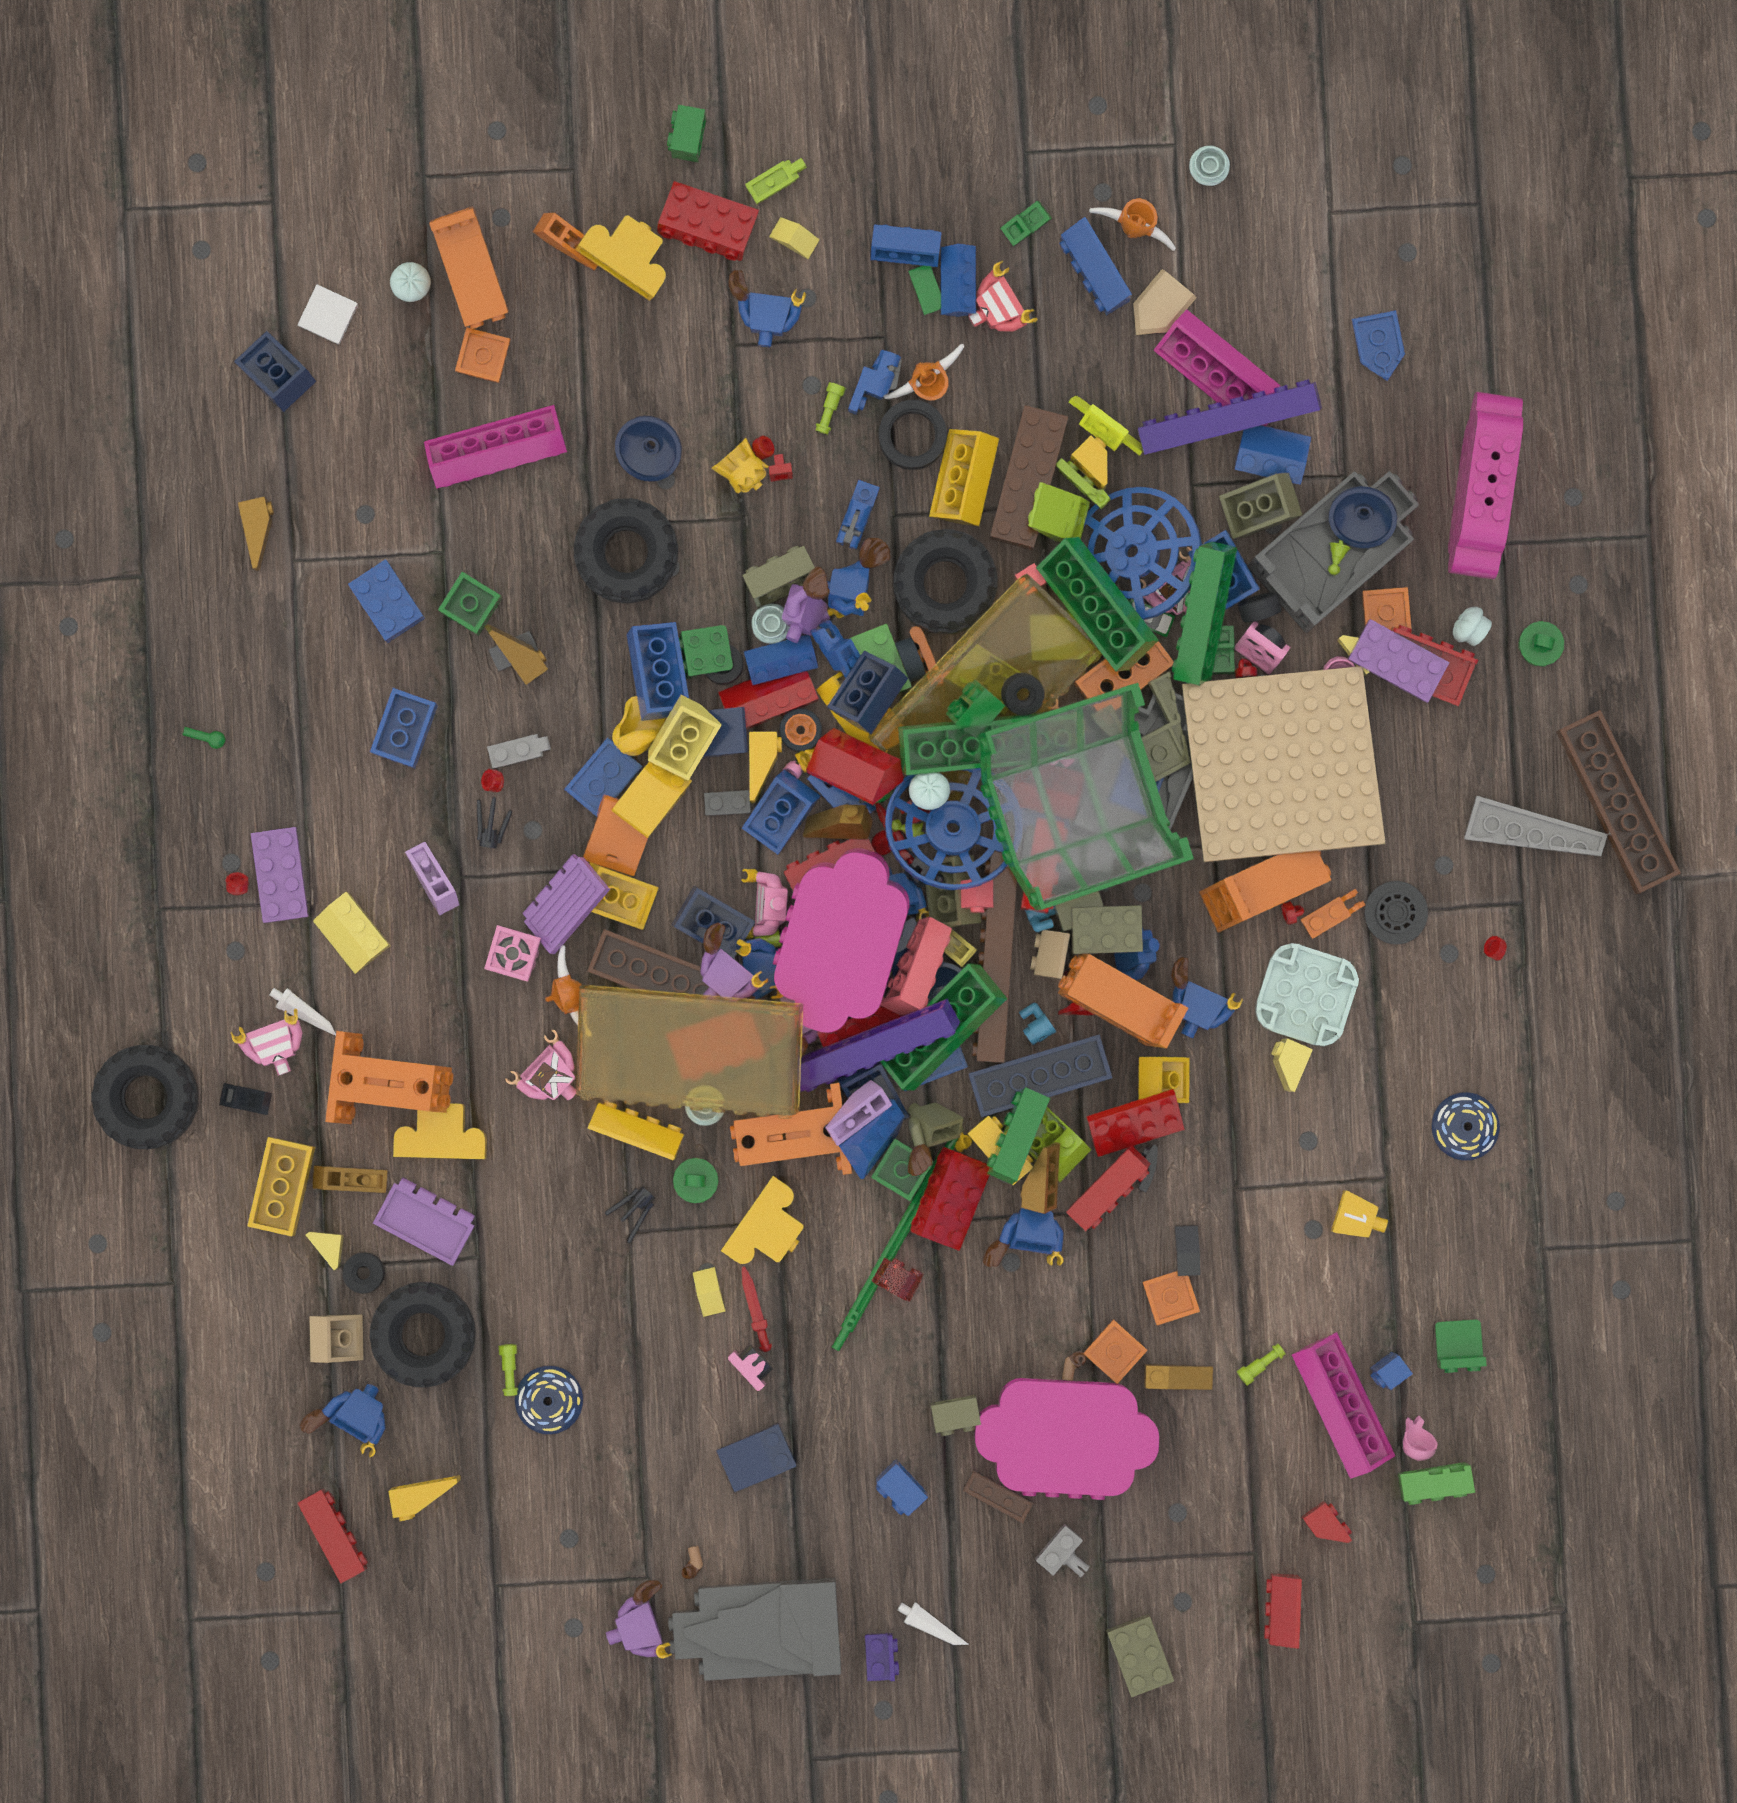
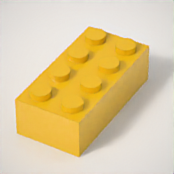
[248,1137,316,1236]

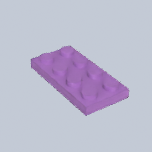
[1348,619,1449,703]
[251,827,309,923]

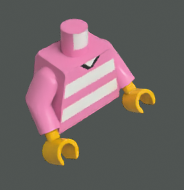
[741,869,788,939]
[230,1009,303,1076]

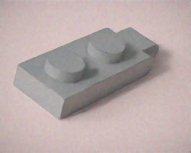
[487,734,551,769]

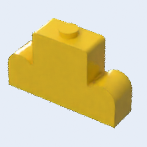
[575,215,666,301]
[393,1103,487,1159]
[721,1176,804,1264]

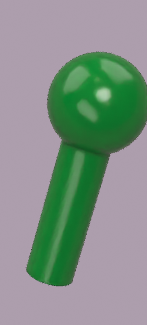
[182,727,226,749]

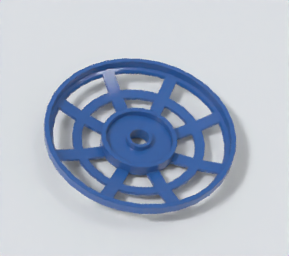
[1083,487,1202,620]
[885,768,1022,890]

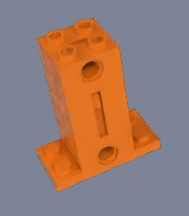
[429,206,508,329]
[1199,851,1331,933]
[1058,954,1188,1048]
[325,1031,453,1124]
[730,1083,852,1175]

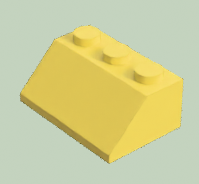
[648,695,721,781]
[313,892,391,974]
[1271,1039,1313,1092]

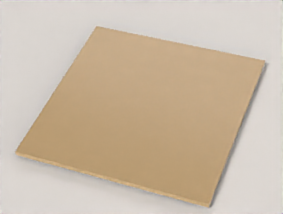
[1182,666,1385,862]

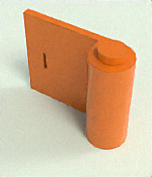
[583,794,648,876]

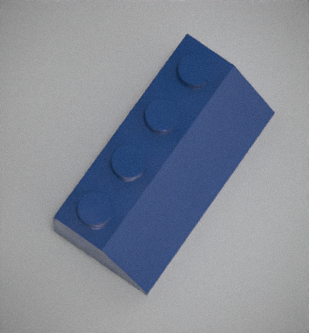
[1059,217,1132,316]
[627,622,689,721]

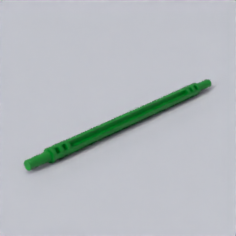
[832,1138,958,1351]

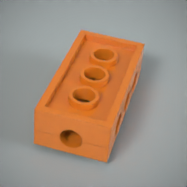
[1074,641,1174,711]

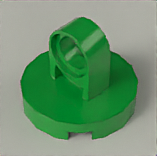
[1518,621,1564,667]
[673,1158,719,1203]

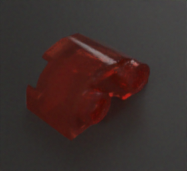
[871,1257,924,1302]

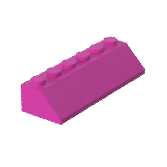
[1154,309,1280,426]
[424,405,567,489]
[1292,1332,1395,1479]

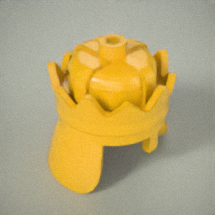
[711,438,769,494]

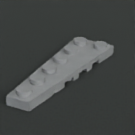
[1464,796,1608,856]

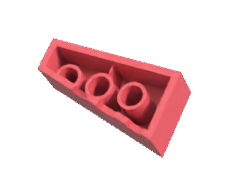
[880,917,952,1016]

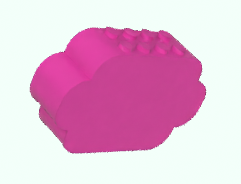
[1448,392,1523,580]
[773,848,910,1033]
[974,1378,1159,1500]

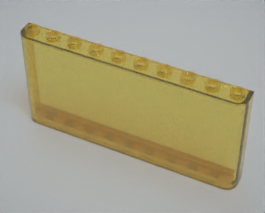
[868,574,1102,801]
[576,985,803,1119]

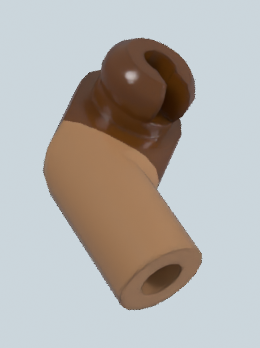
[1062,1351,1086,1381]
[681,1545,703,1579]

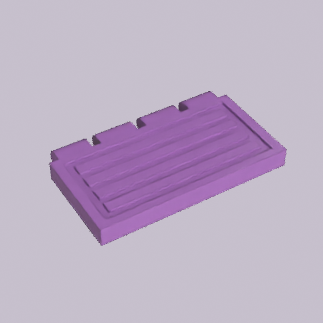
[523,854,610,954]
[373,1177,475,1266]

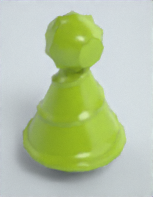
[1328,539,1351,575]
[892,819,926,837]

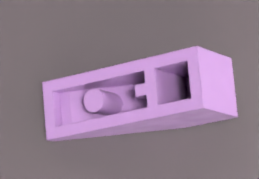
[405,842,459,915]
[825,1080,892,1146]

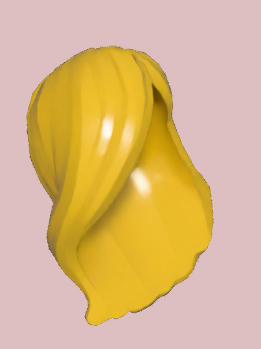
[612,696,667,756]

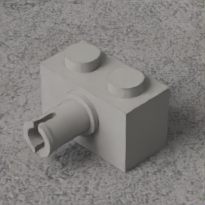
[1035,1523,1090,1578]

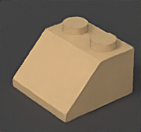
[1030,930,1070,980]
[310,1314,363,1363]

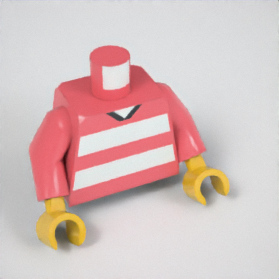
[968,261,1037,332]

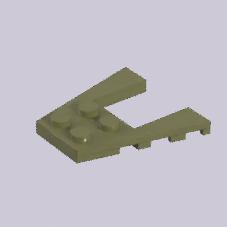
[1089,672,1191,782]

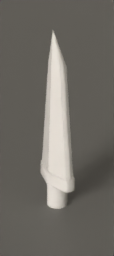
[269,988,336,1036]
[897,1603,969,1645]

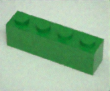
[987,1087,1050,1185]

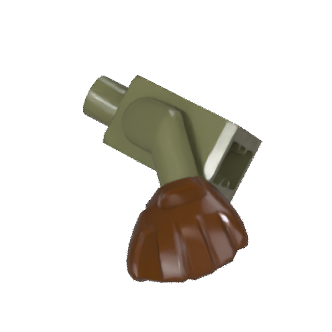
[908,1103,972,1176]

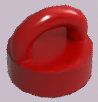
[752,435,775,460]
[1235,659,1258,679]
[481,769,504,792]
[871,830,895,855]
[225,872,248,895]
[1281,901,1305,925]
[1484,936,1507,961]

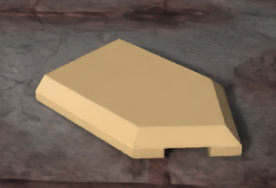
[1133,269,1196,335]

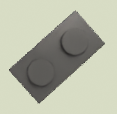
[704,790,751,816]

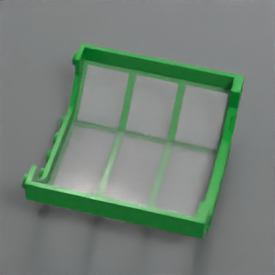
[979,683,1194,910]

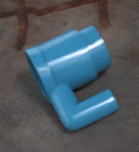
[1025,907,1056,932]
[1019,1003,1056,1045]

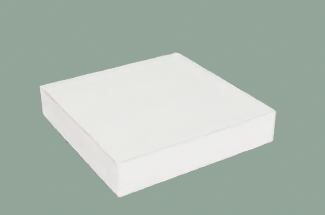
[298,285,358,345]

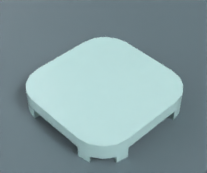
[1255,943,1359,1046]

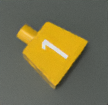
[1331,1190,1388,1238]

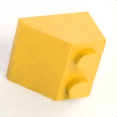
[1070,436,1107,490]
[1138,1057,1190,1103]

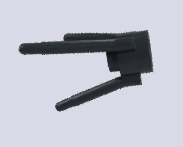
[477,797,512,849]
[605,1186,655,1243]

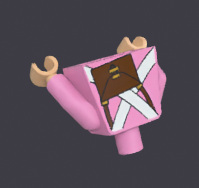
[1140,547,1192,615]
[505,1030,577,1100]

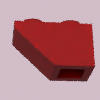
[1302,1501,1352,1543]

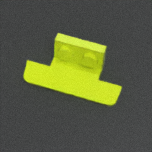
[1069,396,1143,455]

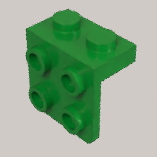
[679,625,733,679]
[1435,1319,1487,1373]

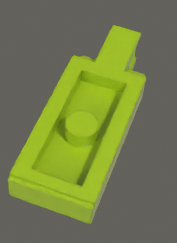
[745,158,807,205]
[1056,458,1110,509]

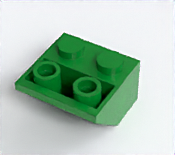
[946,680,1005,726]

